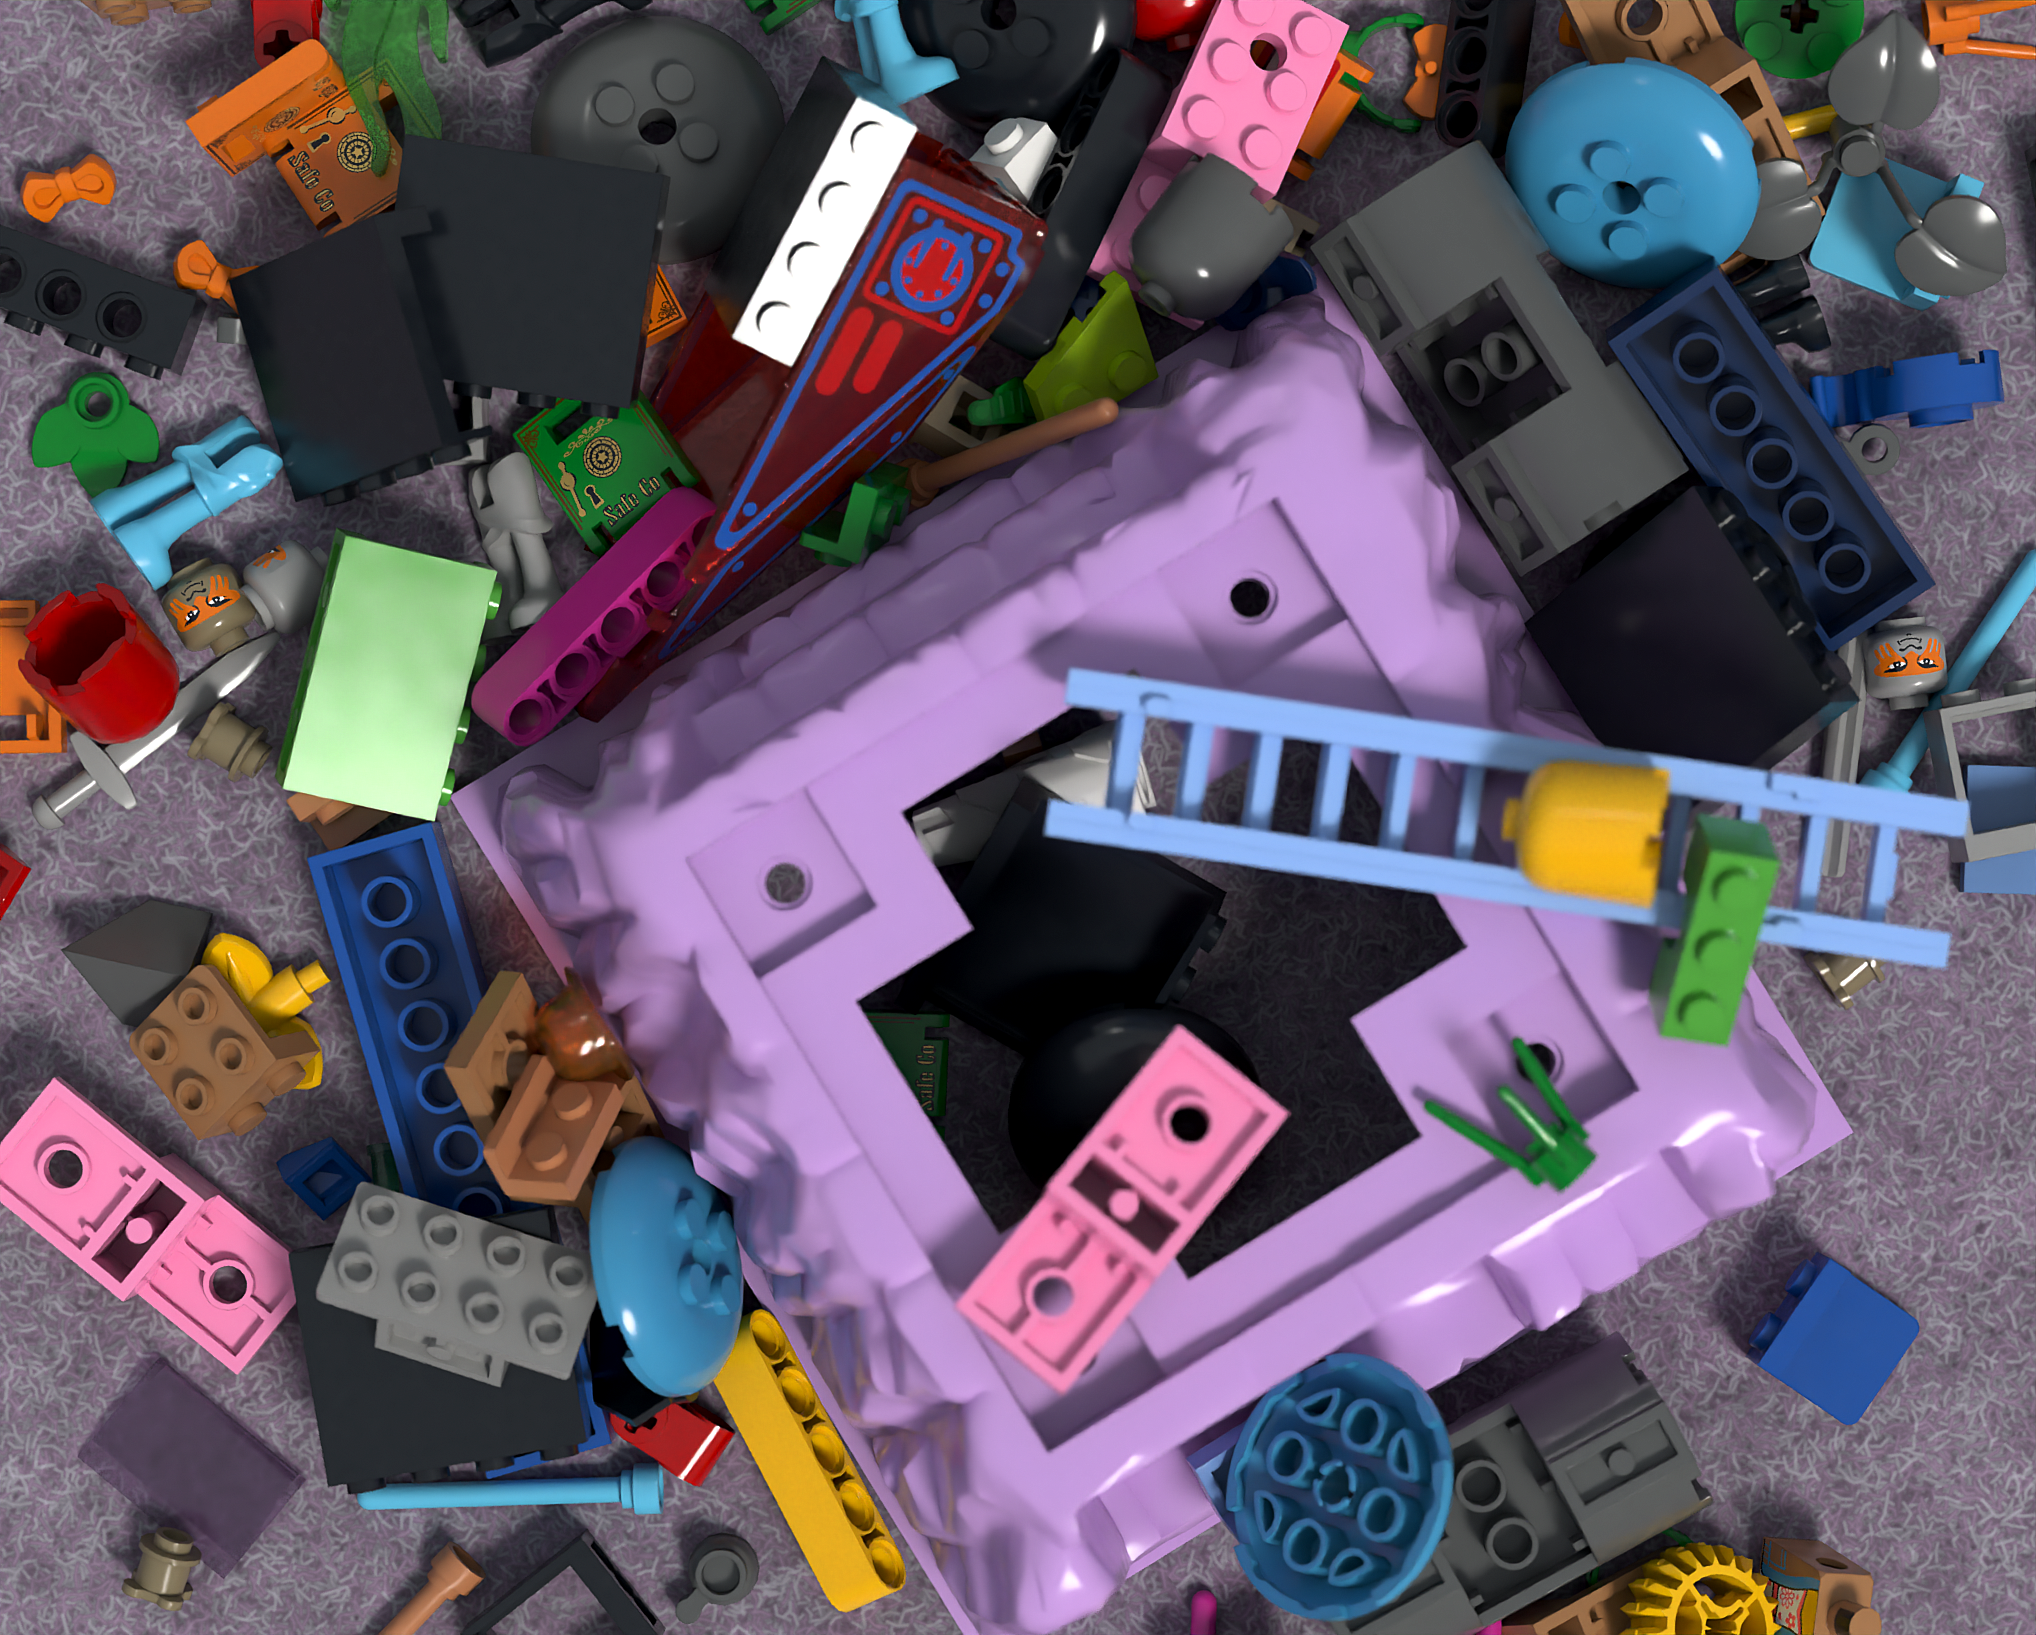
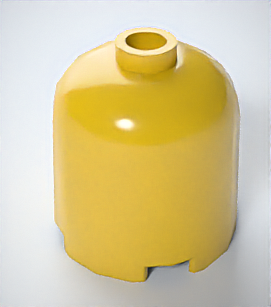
[1502,760,1670,908]

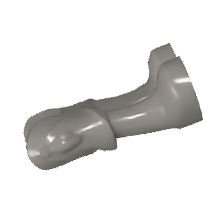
[468,452,565,647]

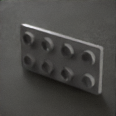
[316,1182,598,1387]

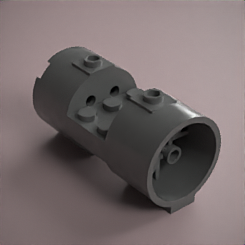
[1310,140,1689,577]
[1329,1331,1714,1635]

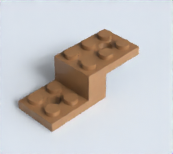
[1560,0,1826,275]
[443,971,666,1230]

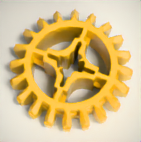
[1619,1542,1782,1635]

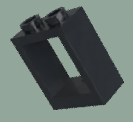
[460,1529,666,1635]

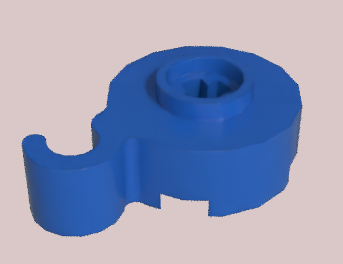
[1808,350,2005,428]

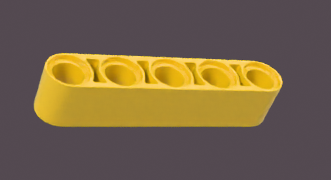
[713,1309,906,1613]

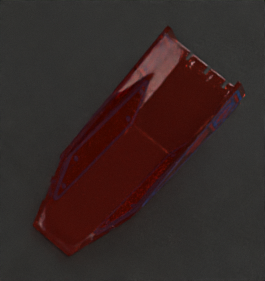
[574,130,1048,723]

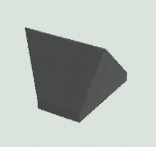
[61,900,213,1027]

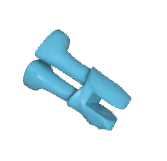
[834,0,959,106]
[89,415,283,591]

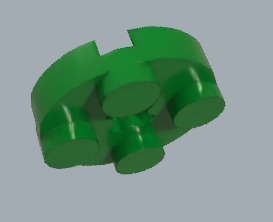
[1732,0,1864,79]

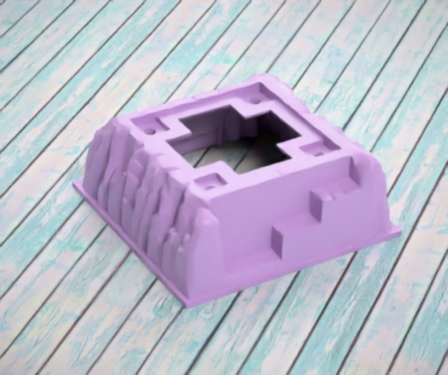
[450,263,1854,1635]

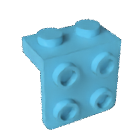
[1808,158,1984,312]

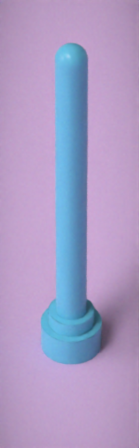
[1858,549,2036,793]
[357,1462,664,1515]

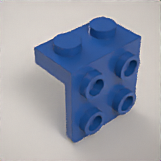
[1745,1252,1919,1425]

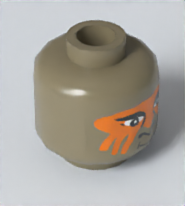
[161,557,257,657]

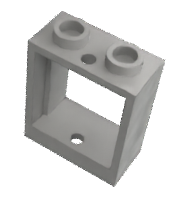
[1923,677,2036,863]

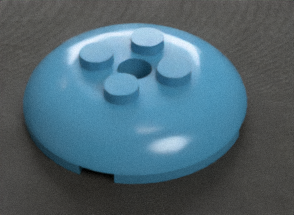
[1505,57,1761,289]
[590,1136,743,1397]
[1226,1353,1454,1621]

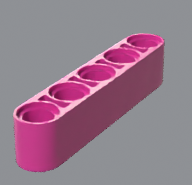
[471,486,737,746]

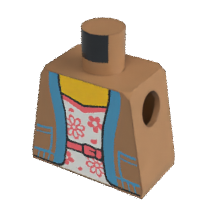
[1759,1537,1882,1635]

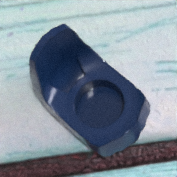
[1214,251,1317,332]

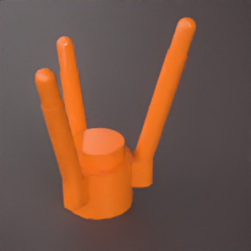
[1921,0,2036,60]

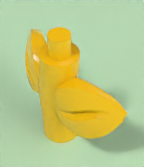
[201,932,331,1089]

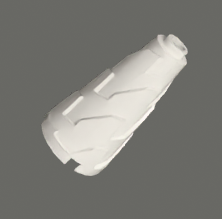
[908,719,1157,867]

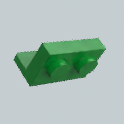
[799,461,912,567]

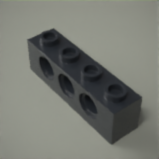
[0,225,208,381]

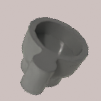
[675,1533,760,1624]

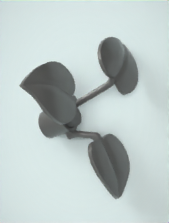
[1737,10,2007,296]

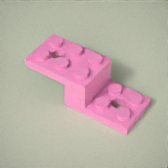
[1086,0,1349,331]
[954,1026,1289,1397]
[0,1076,296,1375]

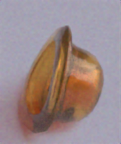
[534,966,635,1082]

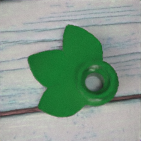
[32,372,160,498]

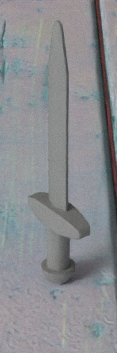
[31,632,281,830]

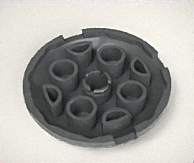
[530,15,786,265]

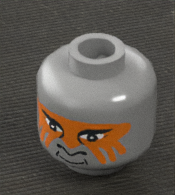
[238,540,329,634]
[1862,617,1948,711]

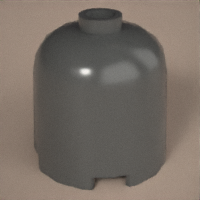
[1128,153,1294,321]

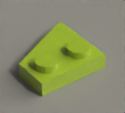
[1023,270,1159,422]

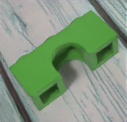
[1647,813,1780,1047]

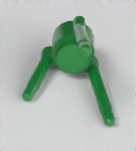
[1423,1036,1598,1194]

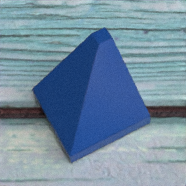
[276,1136,373,1221]

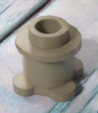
[187,702,272,783]
[1803,951,1888,1010]
[121,1527,202,1611]

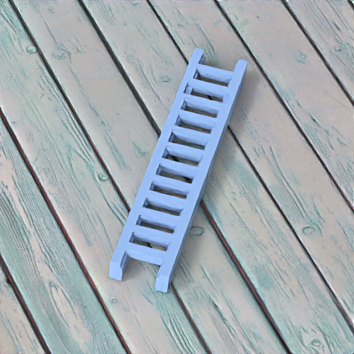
[1044,668,1970,968]

